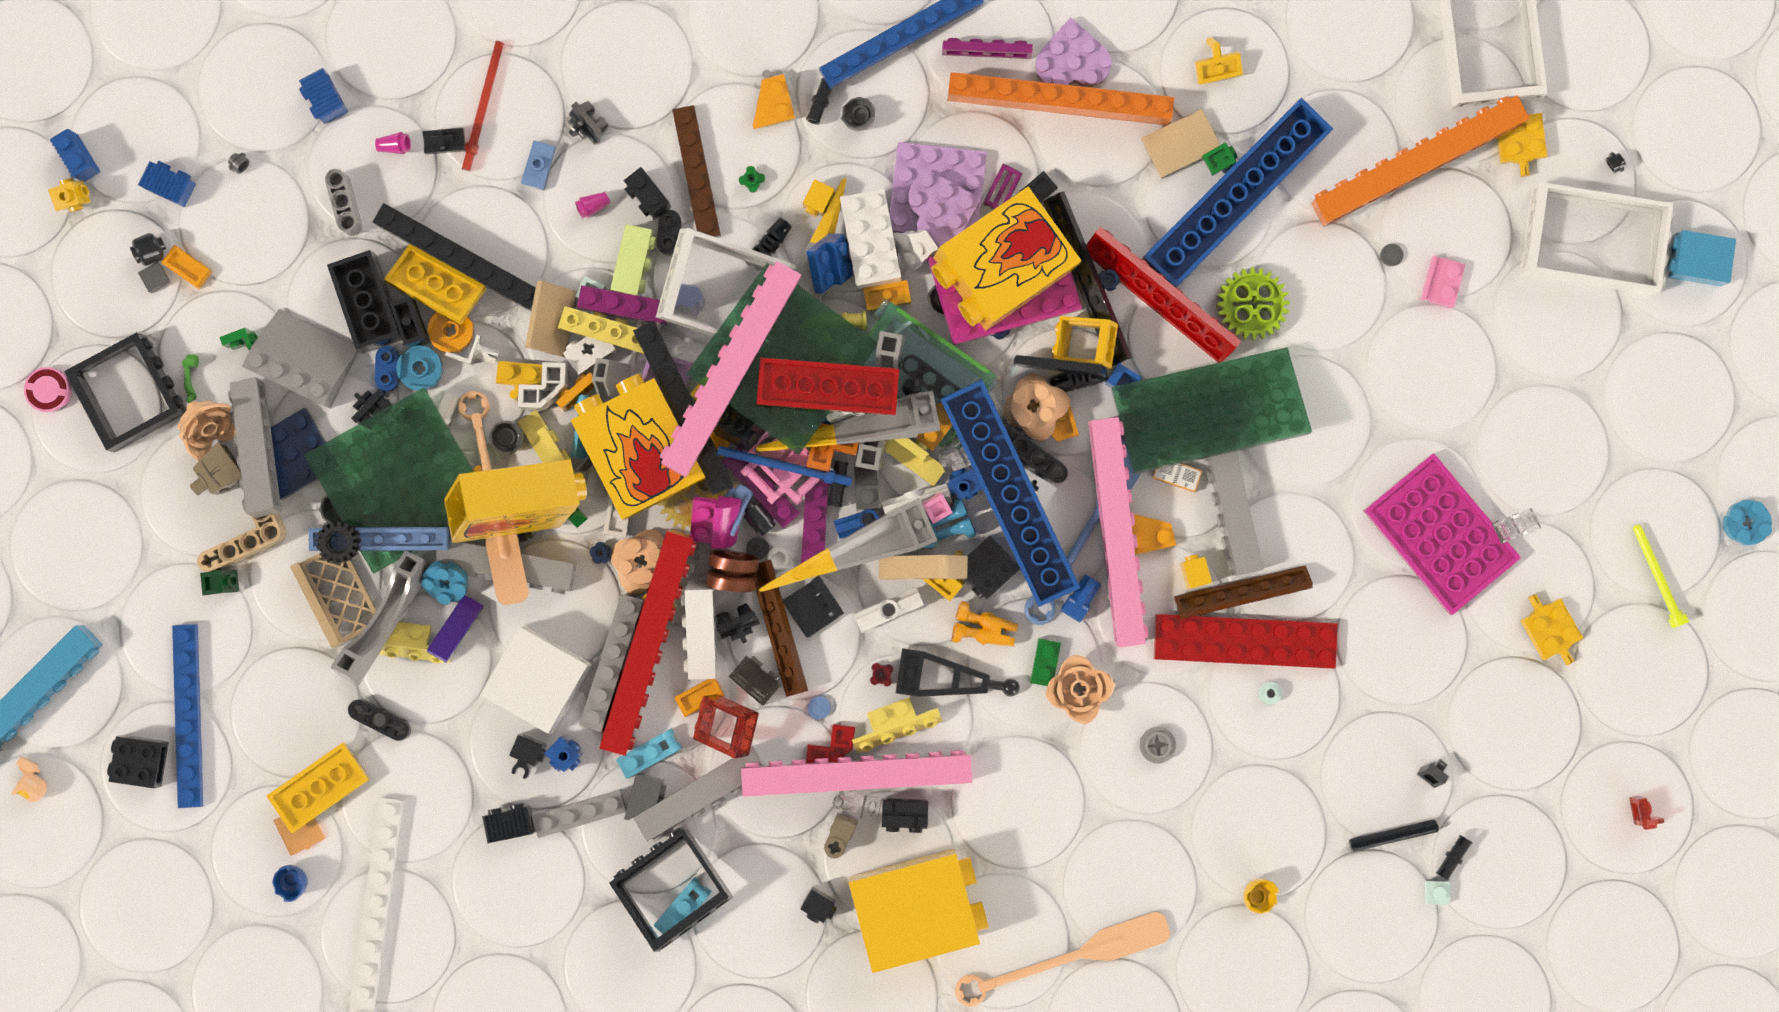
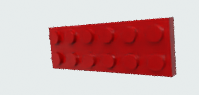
[757,358,899,416]

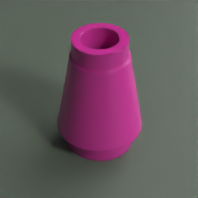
[375,132,411,154]
[575,191,610,219]

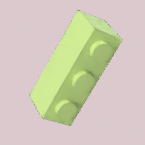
[610,224,657,296]

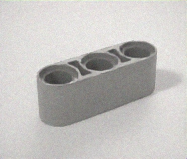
[325,169,362,236]

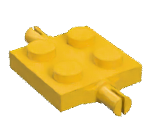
[1497,100,1547,177]
[1520,593,1583,665]

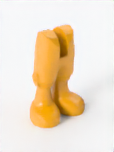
[951,601,1019,647]

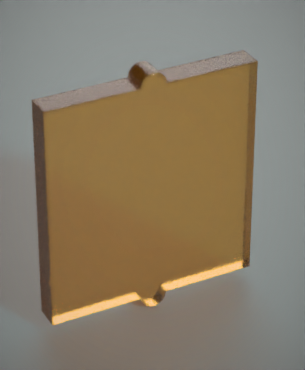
[273,817,325,856]

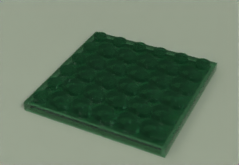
[686,263,878,455]
[304,387,474,574]

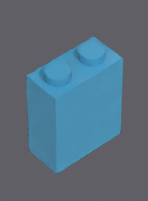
[1667,230,1736,287]

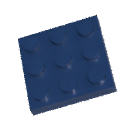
[270,408,340,501]

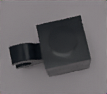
[509,733,547,779]

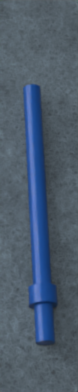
[717,446,853,486]

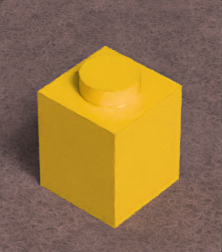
[803,179,835,217]
[1180,554,1212,589]

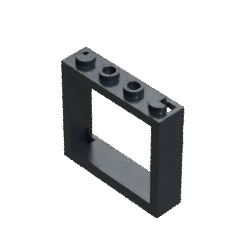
[64,332,185,452]
[609,828,733,952]

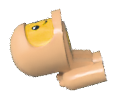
[11,756,47,802]

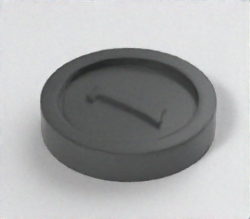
[1380,244,1404,267]

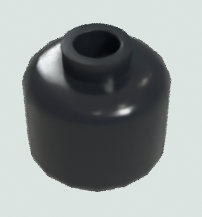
[129,233,166,266]

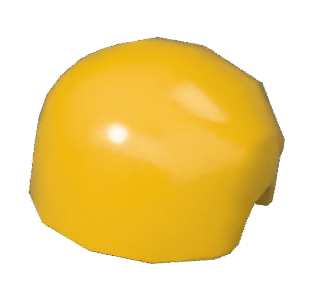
[1243,878,1279,914]

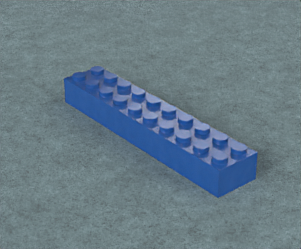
[1142,97,1334,288]
[940,379,1080,607]

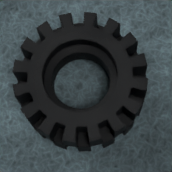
[316,521,362,563]

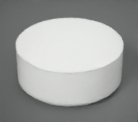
[767,547,790,570]

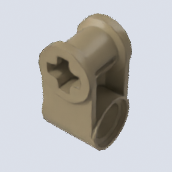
[824,812,858,859]

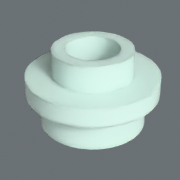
[1258,682,1282,705]

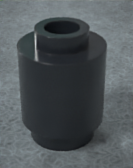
[743,502,776,536]

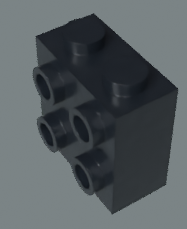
[713,389,776,452]
[962,535,1020,600]
[107,735,169,789]

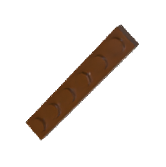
[672,105,721,238]
[751,559,808,697]
[1174,565,1313,620]

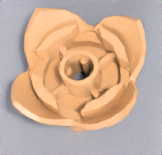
[1003,373,1071,441]
[178,401,236,461]
[611,530,664,595]
[1046,654,1115,724]

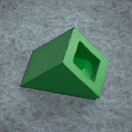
[568,507,587,528]

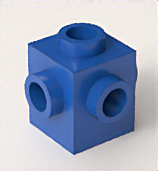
[947,465,982,500]
[544,735,583,772]

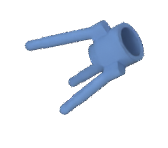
[724,484,753,536]

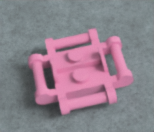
[740,417,821,505]

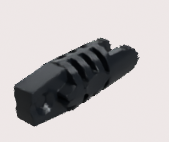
[745,217,792,271]
[1048,372,1108,392]

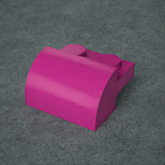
[690,496,741,549]

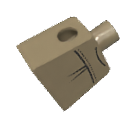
[190,442,242,495]

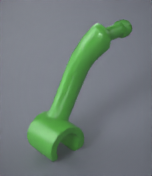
[182,354,199,403]

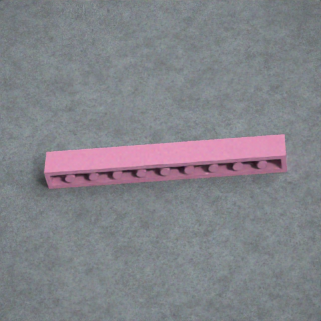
[660,261,801,478]
[1088,417,1148,647]
[741,750,972,797]

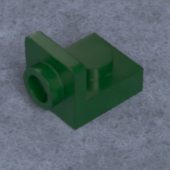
[200,570,239,596]

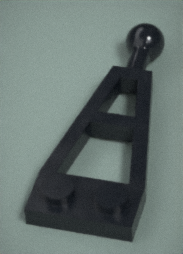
[895,648,1020,697]

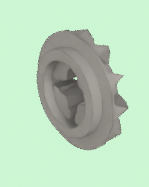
[1139,727,1176,764]

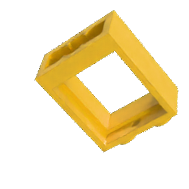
[1052,316,1118,369]

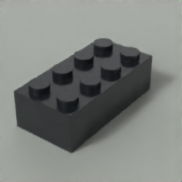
[327,250,402,353]

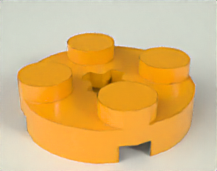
[427,312,474,353]

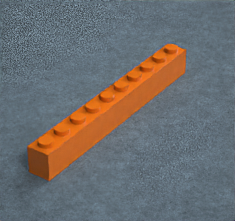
[947,72,1174,125]
[1311,95,1530,227]

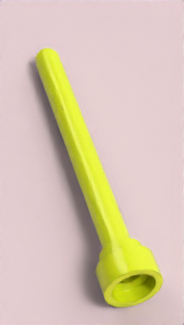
[1633,524,1690,628]

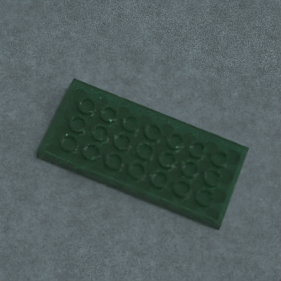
[1111,347,1312,474]

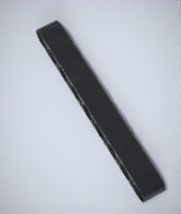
[901,354,1068,483]

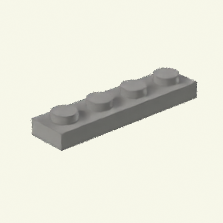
[532,789,626,838]

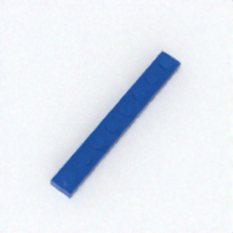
[819,0,984,89]
[172,624,204,808]

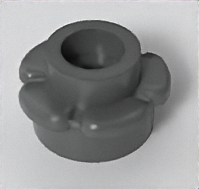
[228,153,250,174]

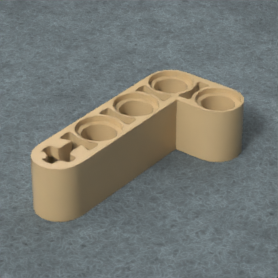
[197,513,287,572]
[879,555,968,580]

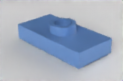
[521,140,556,190]

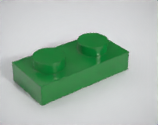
[1030,638,1061,686]

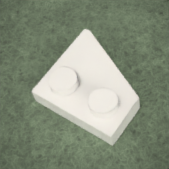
[893,230,938,271]

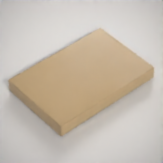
[1141,109,1220,179]
[525,281,577,357]

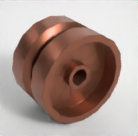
[706,550,760,593]

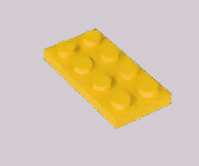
[384,244,486,325]
[266,742,370,834]

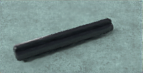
[1349,820,1439,852]

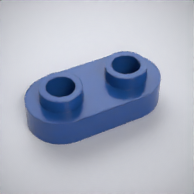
[375,346,400,392]

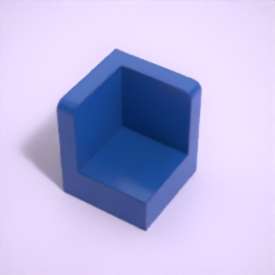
[1105,363,1142,398]

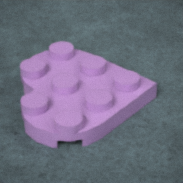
[1035,17,1112,86]
[908,174,981,249]

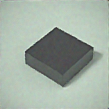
[138,262,171,293]

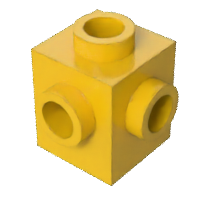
[48,178,91,212]

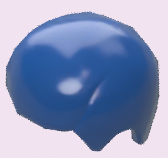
[272,865,308,902]

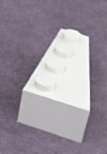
[681,580,717,679]

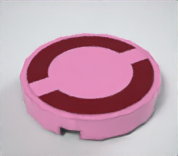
[24,367,72,412]

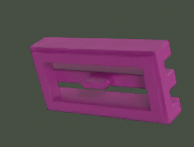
[983,163,1023,210]

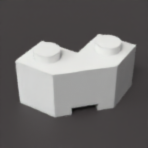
[518,362,569,410]

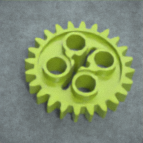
[1216,267,1290,341]

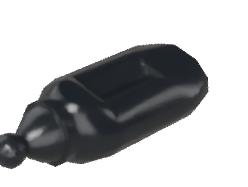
[902,378,922,395]

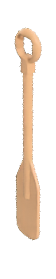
[458,391,528,605]
[955,912,1170,1007]

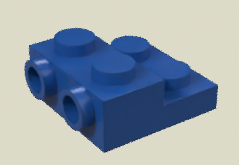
[806,233,853,294]

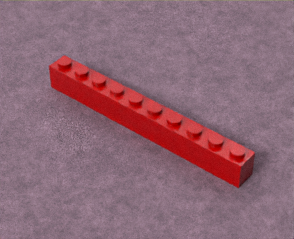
[599,528,697,756]

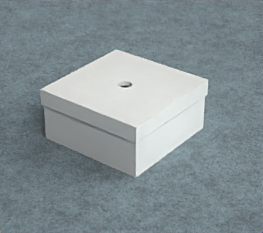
[480,625,594,734]

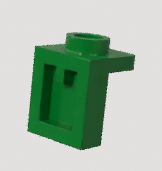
[1201,142,1238,176]
[219,327,258,351]

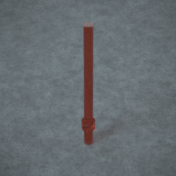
[462,41,504,172]

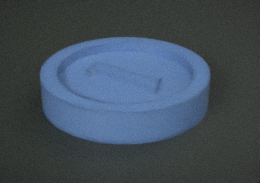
[808,696,830,719]

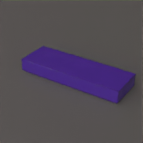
[427,595,484,663]

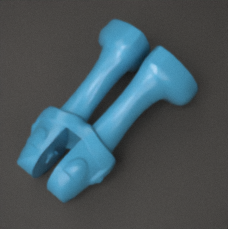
[920,498,977,549]

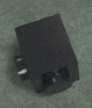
[800,886,837,924]

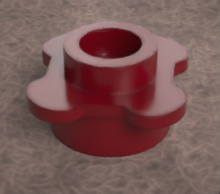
[870,663,894,687]

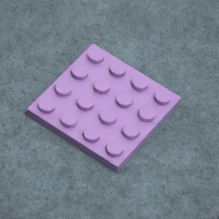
[889,142,987,233]

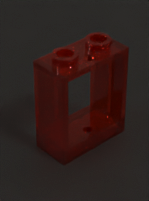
[693,694,759,759]

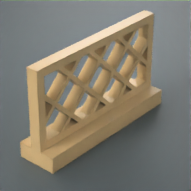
[290,553,376,649]

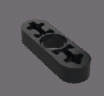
[348,699,411,741]

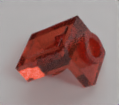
[1629,796,1664,830]

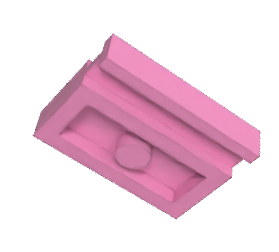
[1420,255,1466,308]

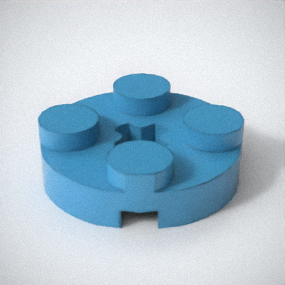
[396,345,443,391]
[1723,500,1772,545]
[421,561,469,605]

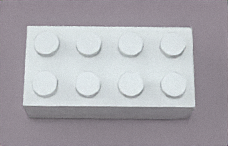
[840,189,902,290]

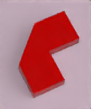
[805,724,855,763]

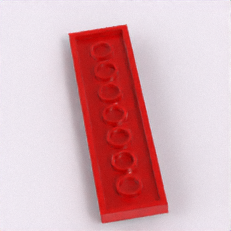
[1086,226,1241,364]
[1153,614,1338,669]

